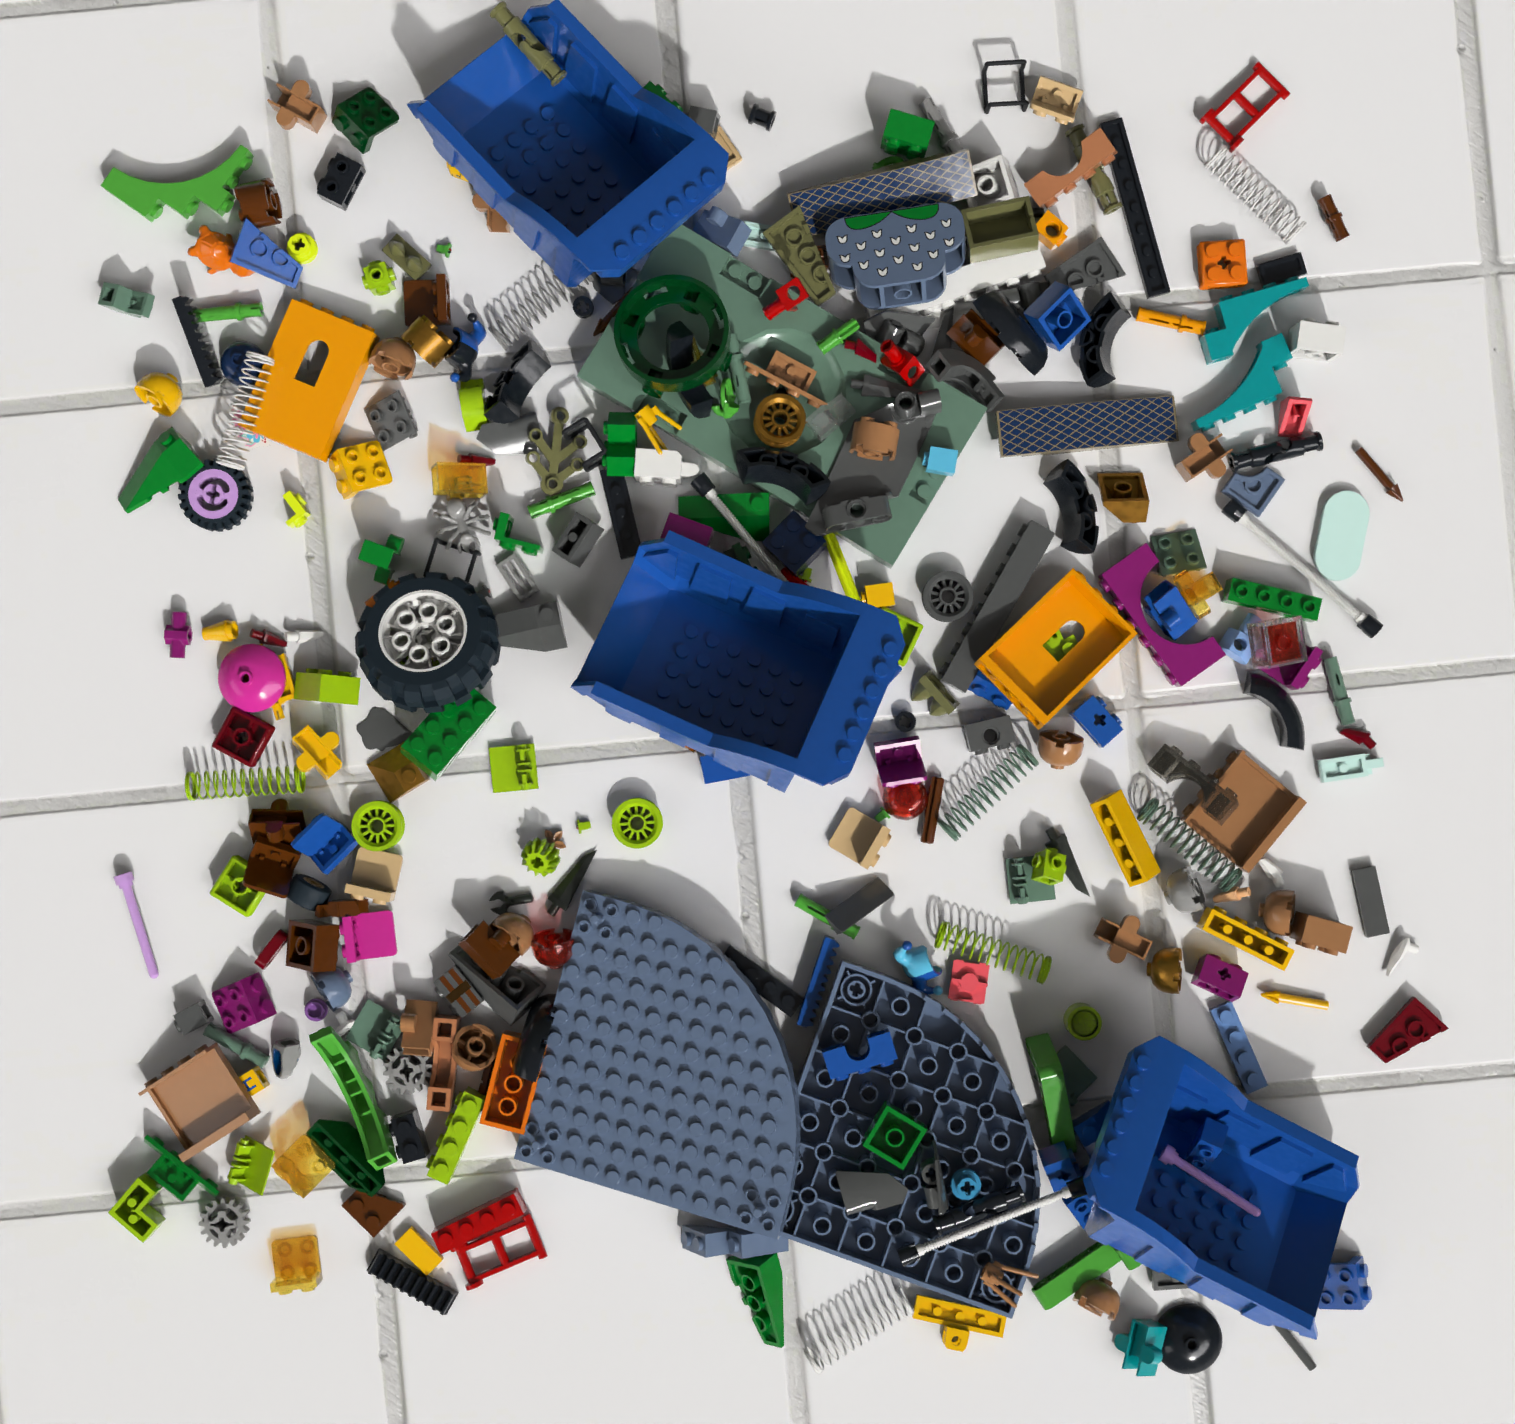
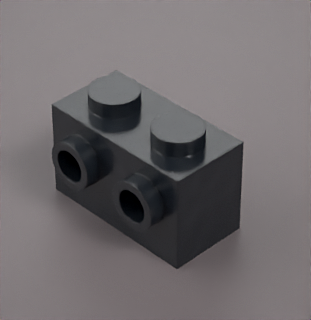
[317,152,366,211]
[389,1108,430,1164]

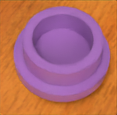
[304,998,328,1021]

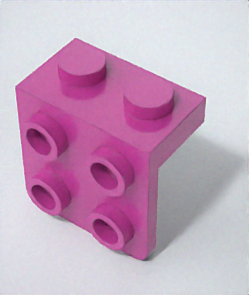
[339,910,397,963]

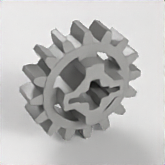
[383,1047,433,1095]
[199,1196,251,1248]

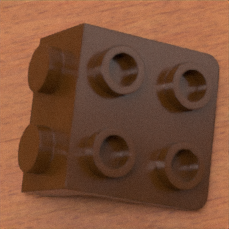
[242,835,301,898]

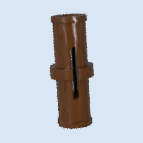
[1317,194,1350,242]

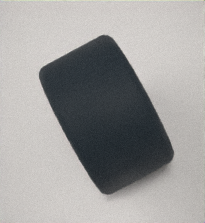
[287,874,332,912]

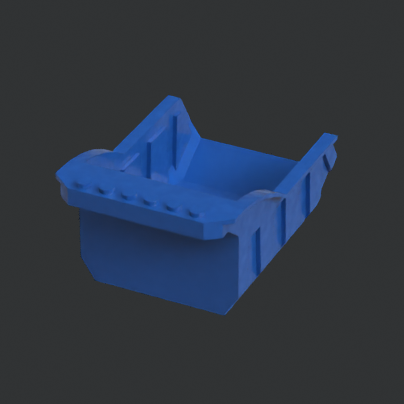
[407,0,729,288]
[571,530,906,793]
[1083,1036,1360,1340]

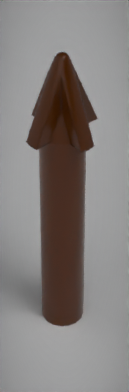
[593,286,633,336]
[1355,447,1403,502]

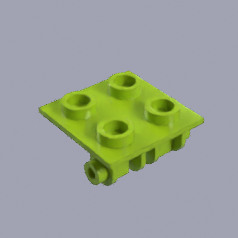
[489,743,539,793]
[227,1135,275,1196]

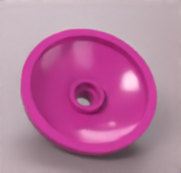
[218,644,286,712]

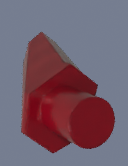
[844,338,877,363]
[457,453,496,468]
[249,629,288,647]
[1339,727,1377,750]

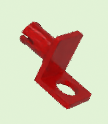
[762,277,809,320]
[880,339,925,387]

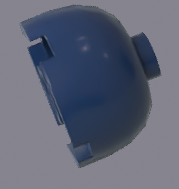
[220,341,265,388]

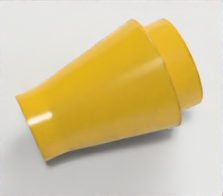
[202,619,239,642]

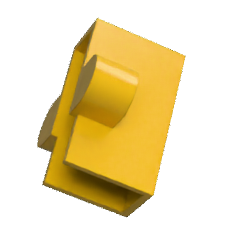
[292,725,342,780]

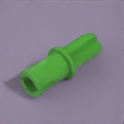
[816,318,860,355]

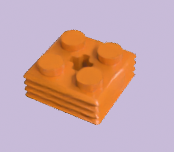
[1196,239,1248,290]

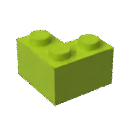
[294,668,361,705]
[108,1172,166,1243]

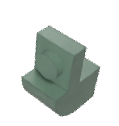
[98,282,155,318]

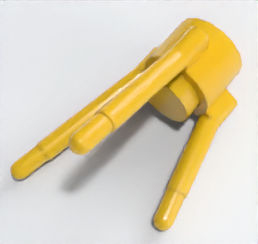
[634,404,682,455]

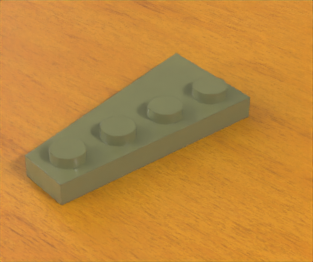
[763,205,836,306]

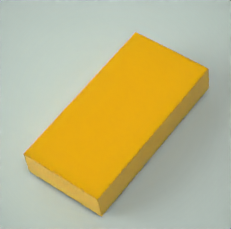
[395,1226,444,1276]

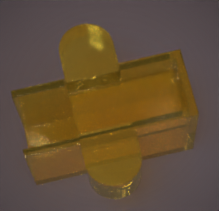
[431,462,488,501]
[1173,569,1223,620]

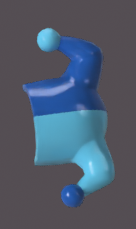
[893,941,943,995]

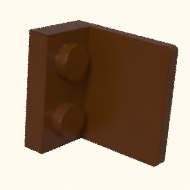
[403,274,451,327]

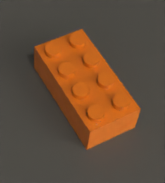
[479,1030,547,1135]

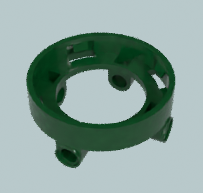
[614,274,732,398]

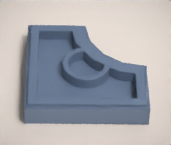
[1220,467,1285,517]

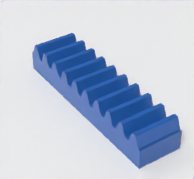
[796,935,840,1028]

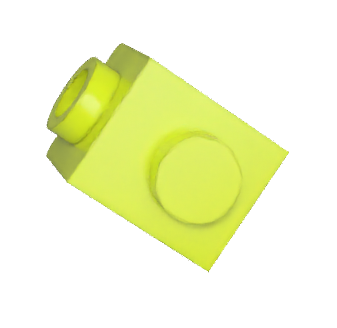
[282,490,311,528]

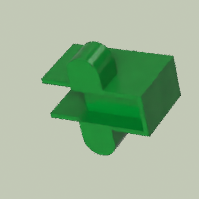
[358,534,405,586]

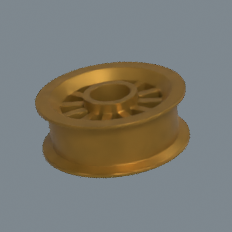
[753,394,806,448]

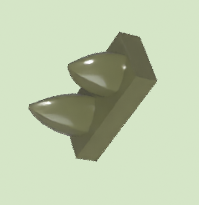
[382,234,432,280]
[911,670,960,716]

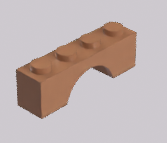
[1024,127,1118,209]
[426,1014,461,1112]

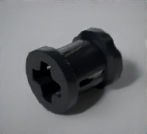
[748,104,777,131]

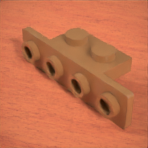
[743,350,827,409]

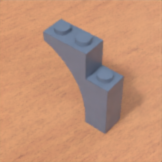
[681,1224,789,1259]

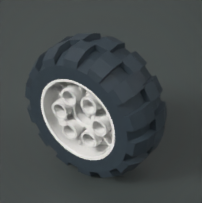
[355,572,501,713]

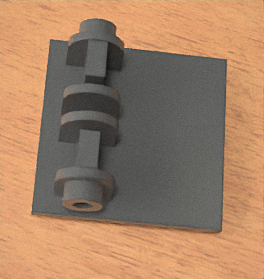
[364,391,418,451]

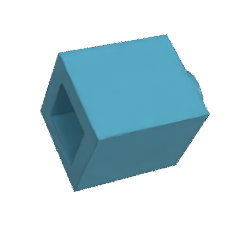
[922,446,958,476]

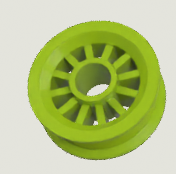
[612,798,663,849]
[351,800,405,851]

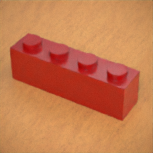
[431,1188,527,1254]

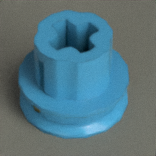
[950,1168,981,1201]

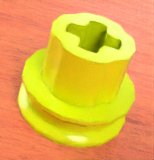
[287,233,318,264]

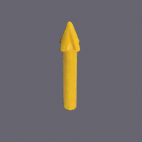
[1260,990,1329,1010]

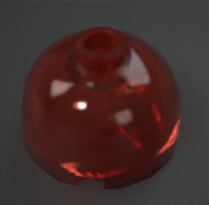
[882,782,928,820]
[531,928,574,969]

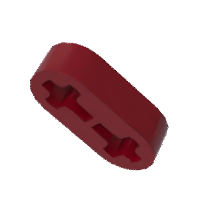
[254,929,288,970]

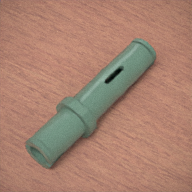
[729,333,752,405]
[1323,656,1355,725]
[203,1022,270,1069]

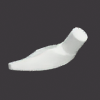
[1386,937,1419,976]
[335,1011,354,1037]

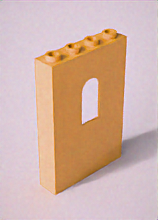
[238,298,380,463]
[974,568,1138,730]

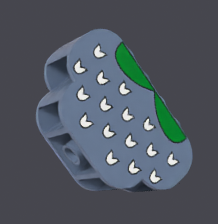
[825,203,966,310]

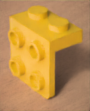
[329,440,393,500]

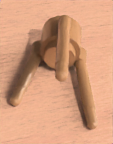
[980,1261,1039,1308]

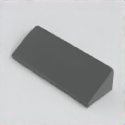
[824,877,894,935]

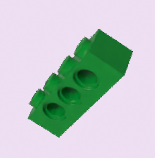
[1221,578,1322,622]

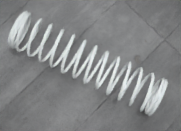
[1205,145,1307,245]
[216,351,275,471]
[803,1287,915,1374]

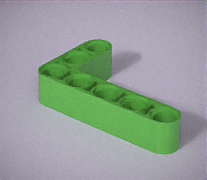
[1025,1033,1077,1153]
[1031,1242,1141,1310]

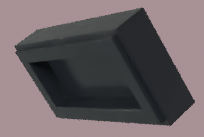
[1256,252,1307,288]

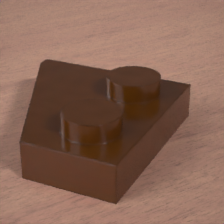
[341,1190,406,1238]

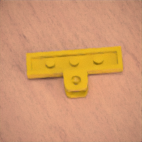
[912,1294,1007,1352]

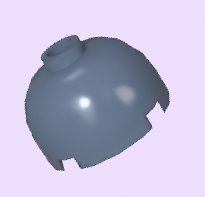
[310,966,353,1012]

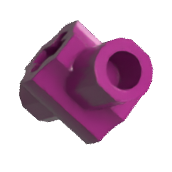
[164,612,193,658]

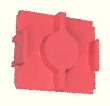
[948,959,990,1004]

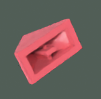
[1278,396,1312,437]

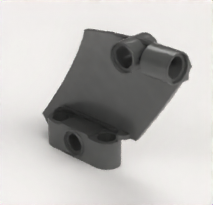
[805,388,942,536]

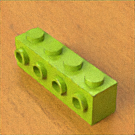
[426,1086,486,1185]

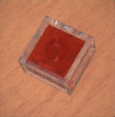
[1247,615,1308,669]

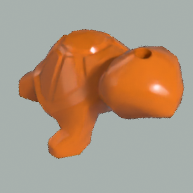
[188,225,255,277]

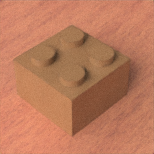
[1290,911,1353,956]

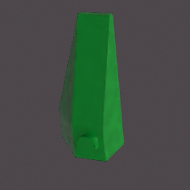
[118,427,204,513]
[678,493,770,541]
[726,1253,784,1348]

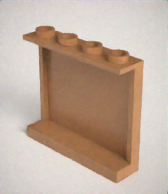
[1180,750,1307,873]
[138,1043,261,1163]

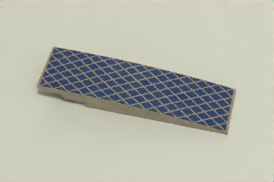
[787,148,978,235]
[995,396,1179,458]

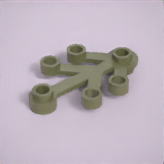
[525,407,587,496]

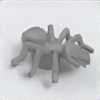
[433,498,491,553]

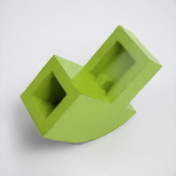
[459,378,489,432]

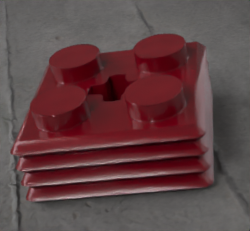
[212,707,275,767]

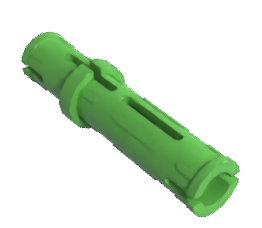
[193,302,264,323]
[527,481,596,519]
[794,893,861,940]

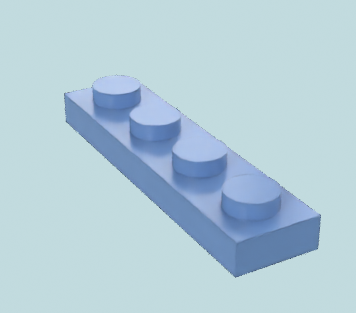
[1209,1001,1268,1094]

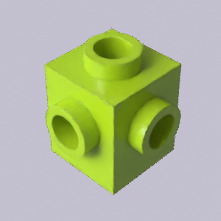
[361,260,397,296]
[1031,848,1067,886]

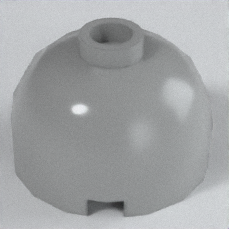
[1164,866,1206,913]

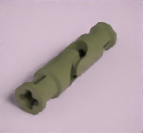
[490,1,567,87]
[1065,124,1123,215]

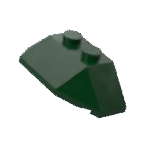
[306,1119,385,1197]

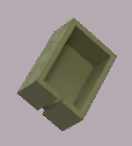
[961,196,1039,264]

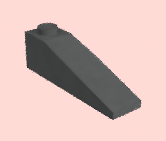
[494,601,568,652]
[448,946,547,1026]

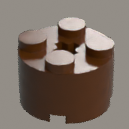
[234,178,282,228]

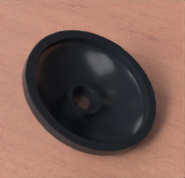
[1158,1304,1222,1374]

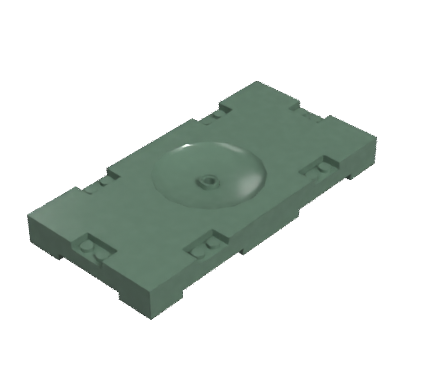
[577,225,988,569]

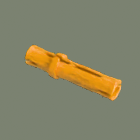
[1136,306,1206,336]

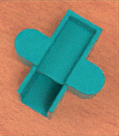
[1114,1319,1167,1376]

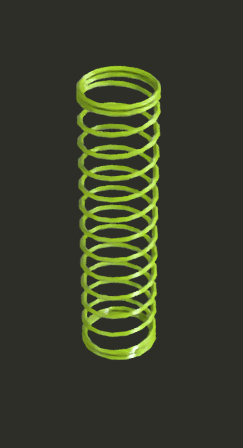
[185,764,306,801]
[934,920,1052,984]

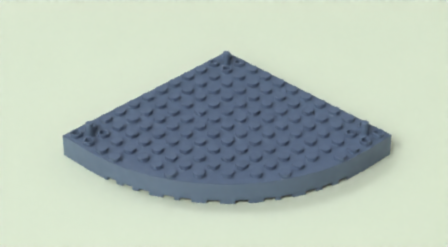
[514,890,801,1239]
[781,958,1041,1319]

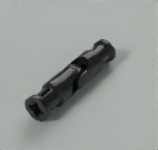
[1228,431,1324,472]
[932,1181,1026,1236]

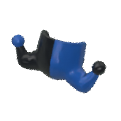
[445,313,487,382]

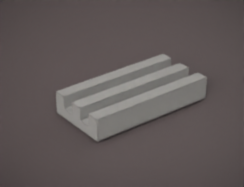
[495,552,540,603]

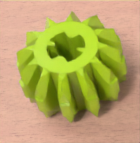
[521,837,561,877]

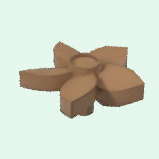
[545,829,566,849]

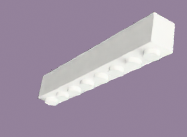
[864,245,1046,318]

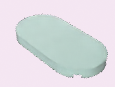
[1313,491,1370,581]

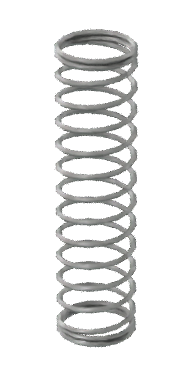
[488,275,594,350]

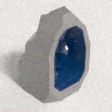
[272,1039,301,1079]

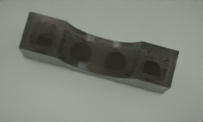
[1147,744,1239,826]

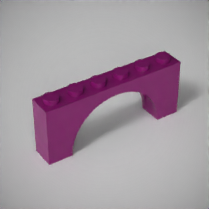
[1098,543,1226,687]

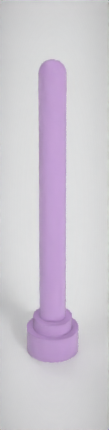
[114,871,159,979]
[1158,1144,1261,1217]

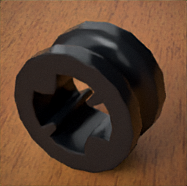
[573,296,594,319]
[895,711,916,732]

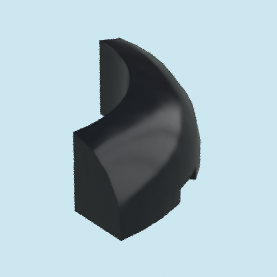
[972,291,1048,376]
[1079,291,1131,388]
[666,321,714,419]
[484,339,551,424]
[736,447,831,505]
[1043,459,1099,554]
[1243,671,1305,750]
[512,994,556,1082]

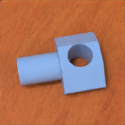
[1219,613,1262,665]

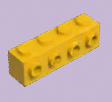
[1090,789,1161,887]
[1196,906,1295,971]

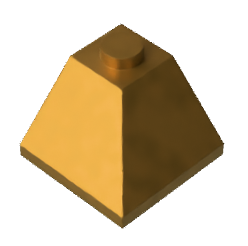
[1097,473,1149,523]
[367,741,430,803]

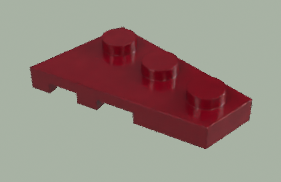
[1366,996,1449,1063]

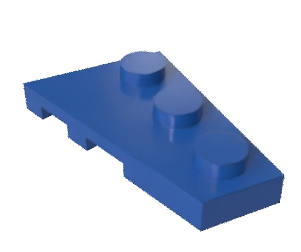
[229,218,303,289]

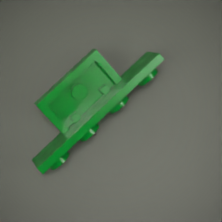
[144,1135,219,1202]

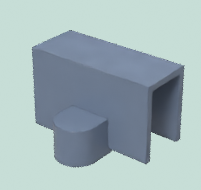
[693,206,752,257]

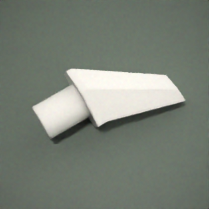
[284,629,323,644]
[1258,858,1284,887]

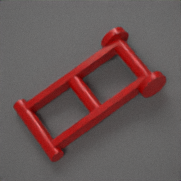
[1199,62,1291,153]
[450,1213,548,1291]

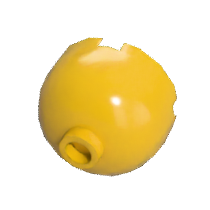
[134,372,183,417]

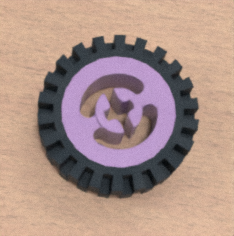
[178,459,254,532]

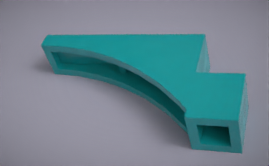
[1199,276,1309,365]
[1191,333,1293,433]

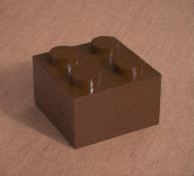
[286,919,340,972]

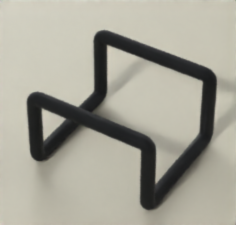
[982,59,1029,114]
[562,417,607,472]
[423,538,481,583]

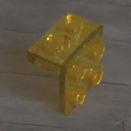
[271,1134,335,1199]
[270,1235,323,1295]

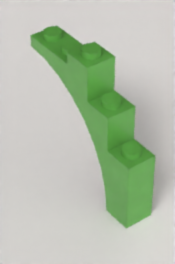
[100,145,254,222]
[309,1026,398,1171]

